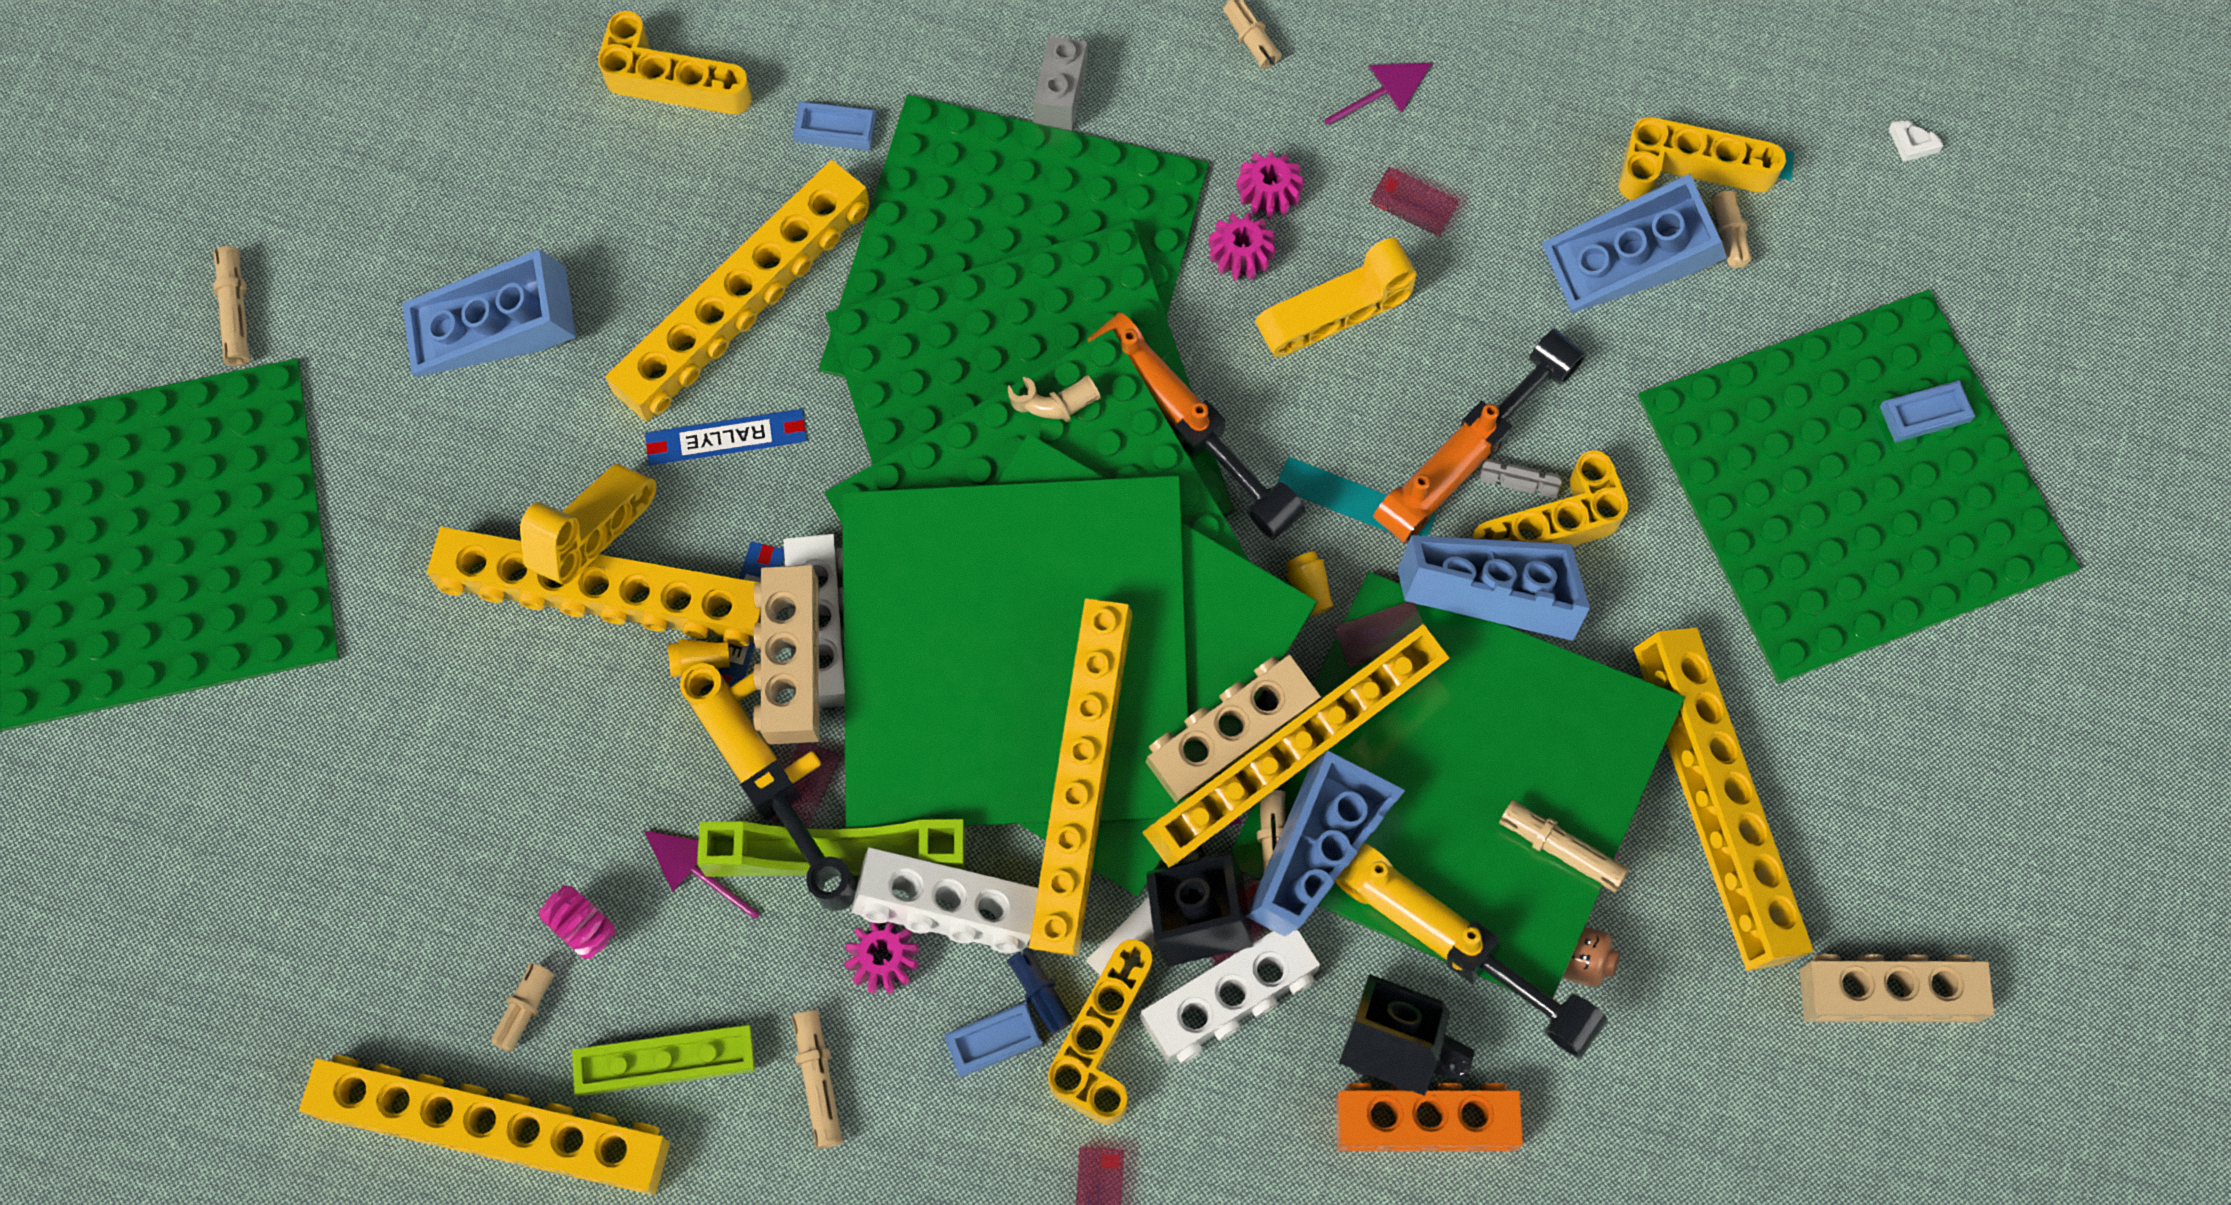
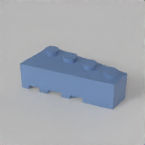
[1398,535,1590,641]
[1246,750,1405,937]

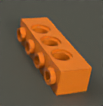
[1335,1083,1523,1151]

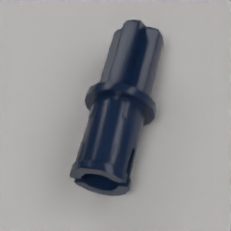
[1007,947,1073,1033]

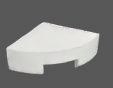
[1889,121,1944,162]

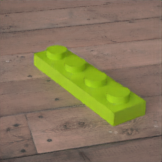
[572,1025,756,1097]

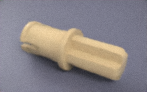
[1223,0,1282,69]
[1711,191,1752,268]
[492,963,555,1052]

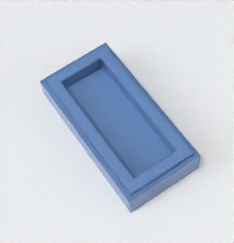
[792,101,877,151]
[1880,380,1975,443]
[944,1002,1043,1078]

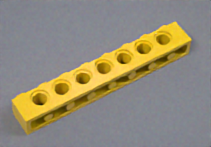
[605,159,870,423]
[426,527,761,647]
[1029,599,1133,957]
[1143,624,1450,868]
[1633,627,1814,972]
[299,1054,670,1196]

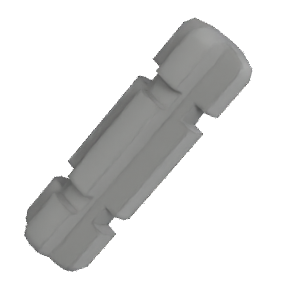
[1480,458,1562,498]

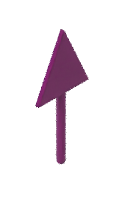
[1325,62,1432,125]
[644,830,759,919]

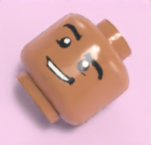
[1562,927,1620,988]

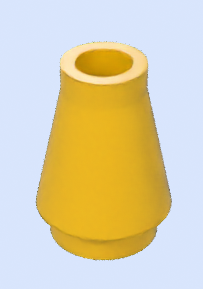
[1285,551,1334,616]
[667,639,730,677]

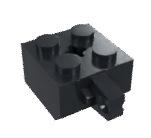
[1146,845,1254,967]
[1339,974,1475,1096]

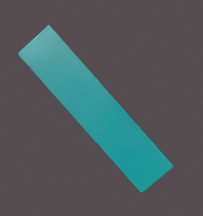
[1276,456,1437,536]

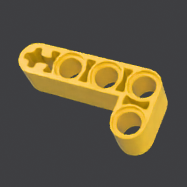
[598,11,752,114]
[1619,117,1786,200]
[1255,237,1417,358]
[1471,450,1628,547]
[520,464,657,585]
[1048,939,1152,1125]

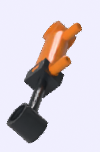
[1087,312,1306,540]
[1373,328,1586,544]

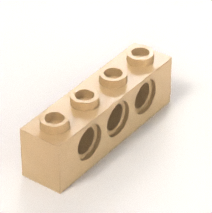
[754,565,819,745]
[1146,655,1321,804]
[1800,954,1994,1022]

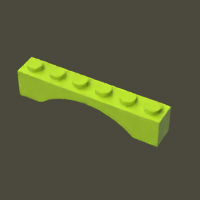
[698,819,966,877]

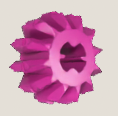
[1236,149,1304,219]
[1208,211,1276,281]
[539,885,615,959]
[845,922,919,994]

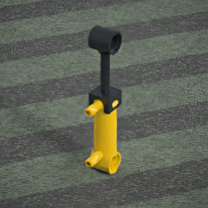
[680,663,857,911]
[1334,843,1608,1058]

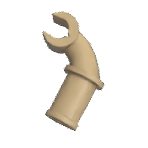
[1008,375,1101,422]

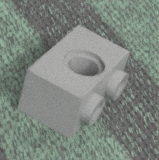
[1033,35,1088,132]

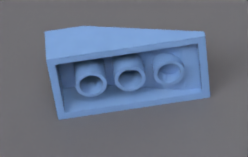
[1542,174,1727,313]
[402,249,577,377]

